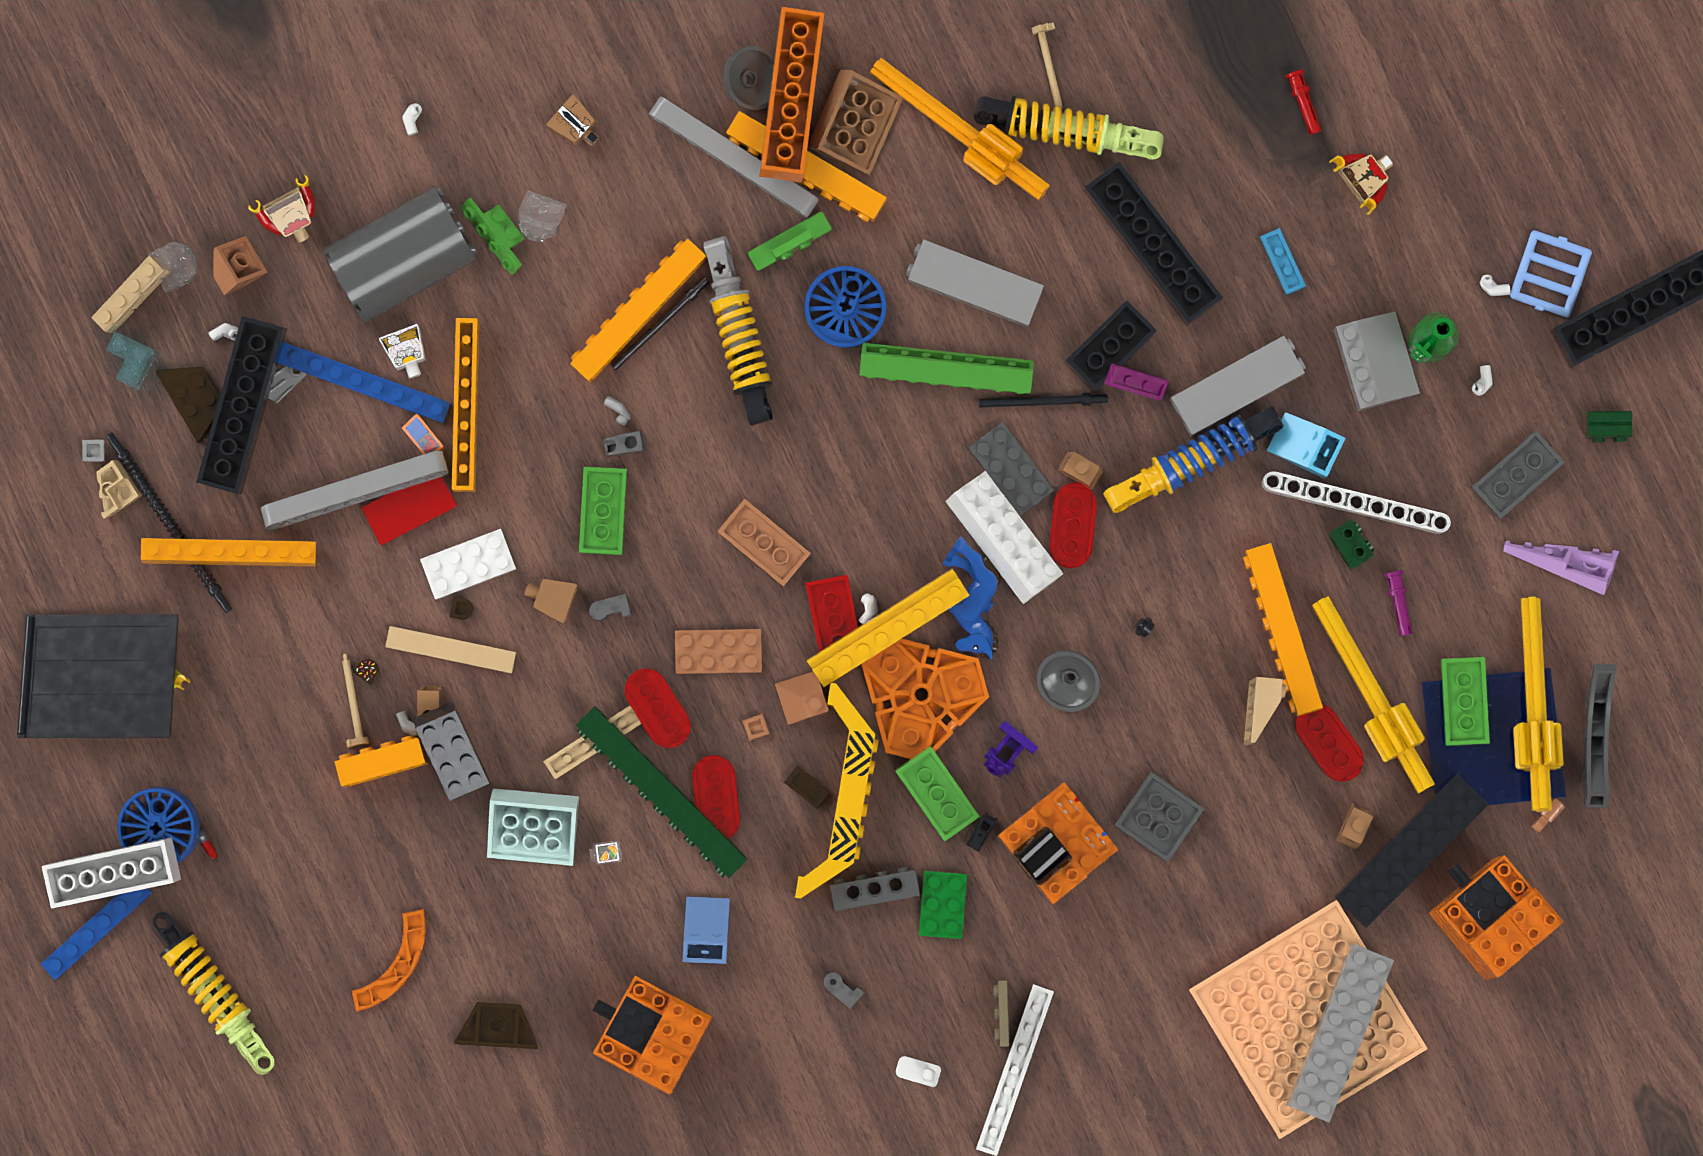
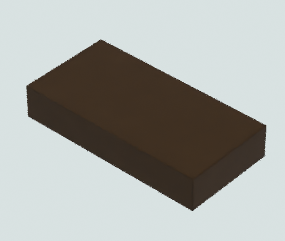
[784,766,831,809]

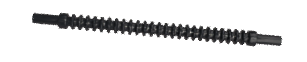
[106,432,232,613]

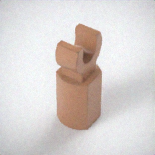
[1531,798,1565,833]

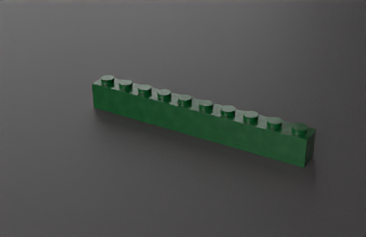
[576,706,748,878]

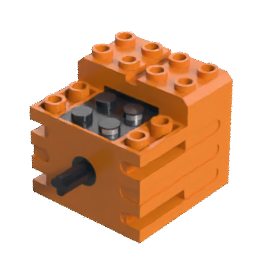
[1428,855,1564,980]
[592,976,712,1096]

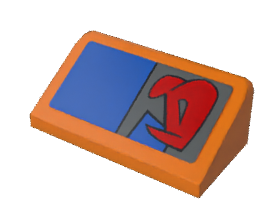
[402,414,445,455]

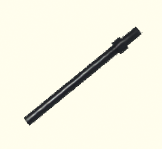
[610,277,710,370]
[979,393,1108,408]

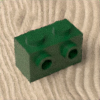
[1327,520,1375,571]

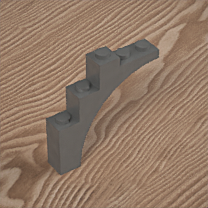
[1581,663,1616,808]

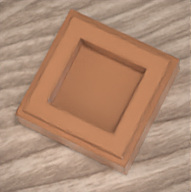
[743,714,770,741]

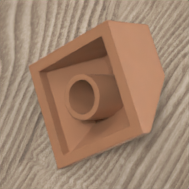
[213,236,267,295]
[775,672,829,725]

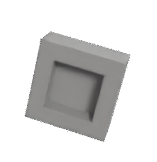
[82,440,105,462]

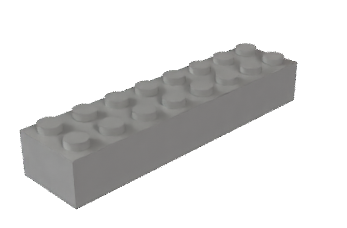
[1287,944,1394,1123]

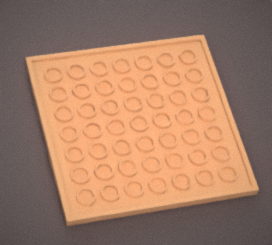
[1188,900,1428,1139]

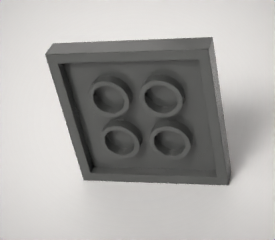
[1114,772,1204,862]

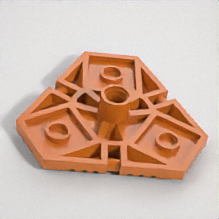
[861,638,989,759]

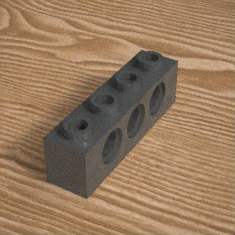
[830,867,920,911]

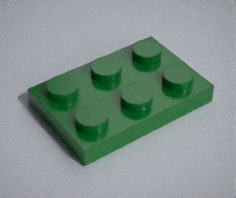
[919,871,967,939]

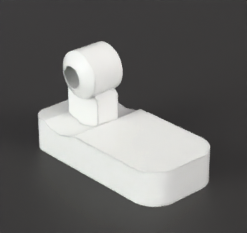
[896,1056,941,1087]

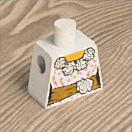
[379,324,426,379]

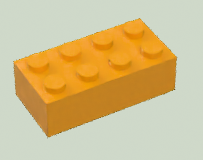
[334,735,429,787]

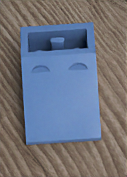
[683,897,730,964]

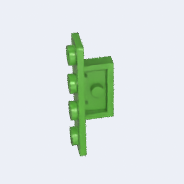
[461,198,525,275]
[748,212,831,271]

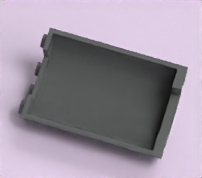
[322,186,477,324]

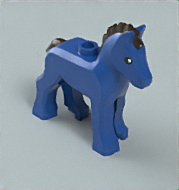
[942,536,1001,660]

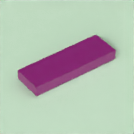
[1104,363,1169,401]

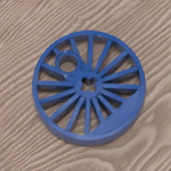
[805,266,886,348]
[117,786,200,864]

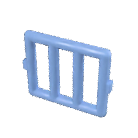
[1510,230,1592,317]

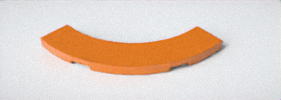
[352,909,426,1012]

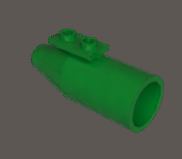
[1408,312,1459,364]

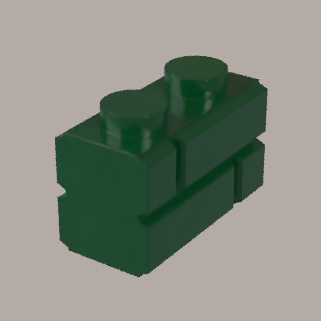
[1586,411,1632,443]

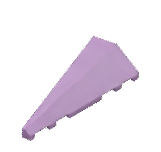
[1503,540,1619,595]

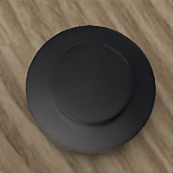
[1135,617,1155,637]

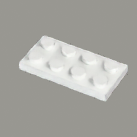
[420,529,516,600]

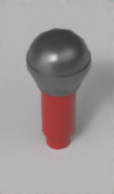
[198,829,217,860]

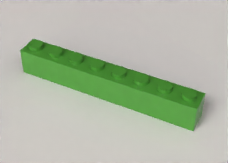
[859,343,1034,394]

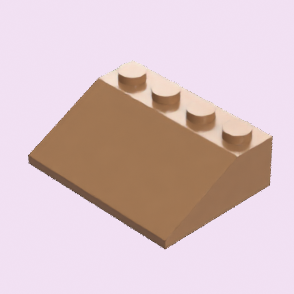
[807,69,903,175]

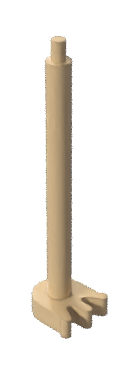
[1031,22,1063,113]
[342,654,369,748]

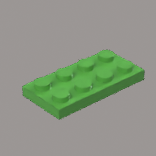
[579,467,627,555]
[1441,657,1490,746]
[895,746,980,842]

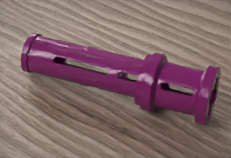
[1384,570,1413,636]

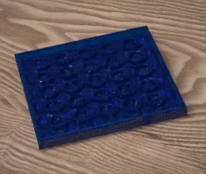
[1421,668,1566,806]

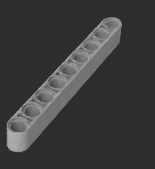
[648,96,819,218]
[261,451,448,530]

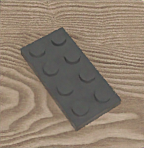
[968,422,1054,516]
[1471,431,1565,520]

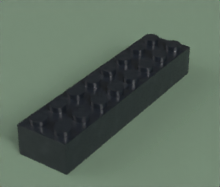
[1083,161,1223,326]
[1551,250,1703,368]
[196,316,288,494]
[1335,773,1489,928]

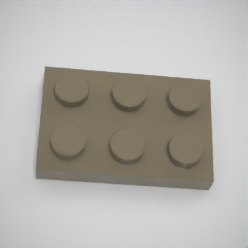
[993,980,1009,1047]

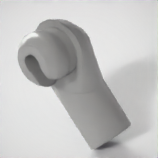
[604,396,631,426]
[396,710,419,736]

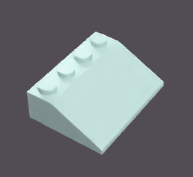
[487,788,579,866]

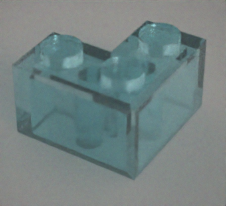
[105,331,157,391]

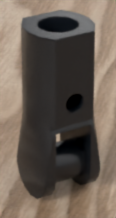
[966,812,998,852]

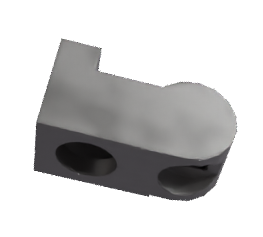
[603,431,647,457]
[589,594,632,621]
[824,972,864,1009]

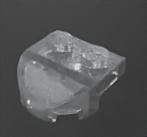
[518,190,567,242]
[148,242,197,294]

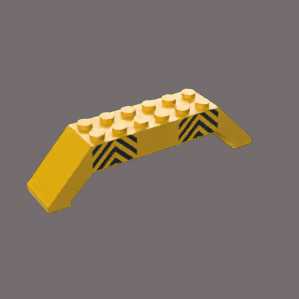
[795,683,879,899]

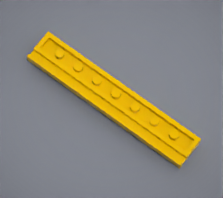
[807,568,970,687]

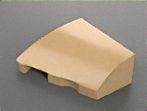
[96,460,142,519]

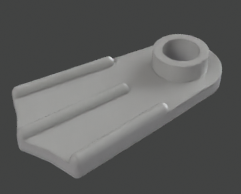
[269,366,306,403]

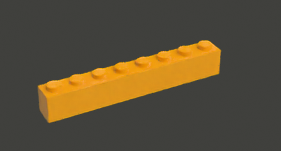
[726,111,887,223]
[570,238,707,383]
[452,318,480,492]
[141,538,316,567]
[1243,543,1323,717]

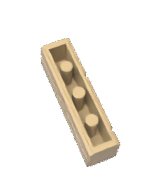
[91,255,171,333]

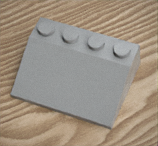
[1334,312,1420,411]

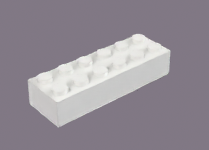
[945,471,1063,604]
[42,837,181,909]

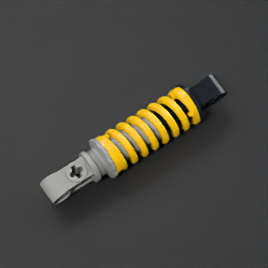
[704,236,773,426]

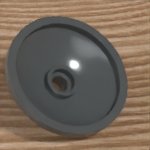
[723,46,775,111]
[1037,650,1101,712]

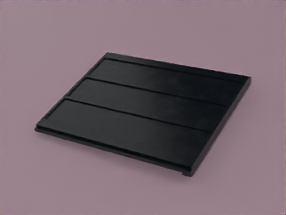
[17,614,179,738]

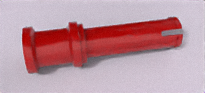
[1285,69,1322,135]

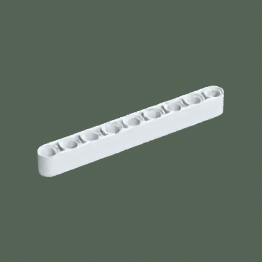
[1262,472,1451,534]

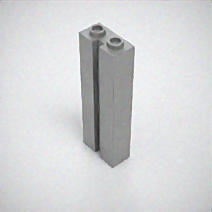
[906,239,1044,328]
[1170,336,1306,437]

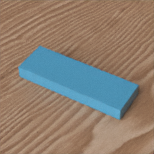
[1260,228,1306,296]

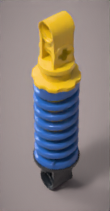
[1103,407,1284,513]

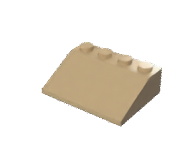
[1244,677,1286,746]

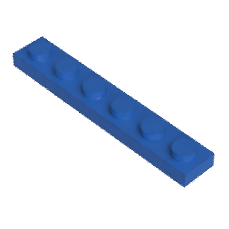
[41,888,153,980]

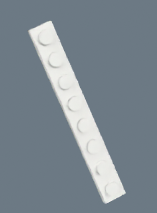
[976,984,1054,1156]

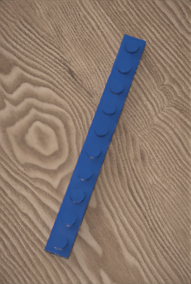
[278,342,451,424]

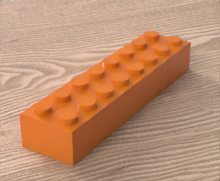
[759,7,824,183]

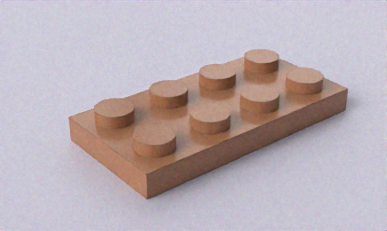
[717,499,811,587]
[675,629,762,674]

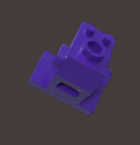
[983,720,1038,778]

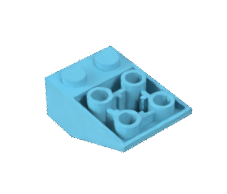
[1267,412,1346,479]

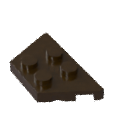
[155,367,220,443]
[454,1002,538,1049]

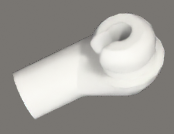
[402,103,422,136]
[1480,275,1510,296]
[208,323,238,341]
[1472,365,1493,396]
[858,593,878,624]

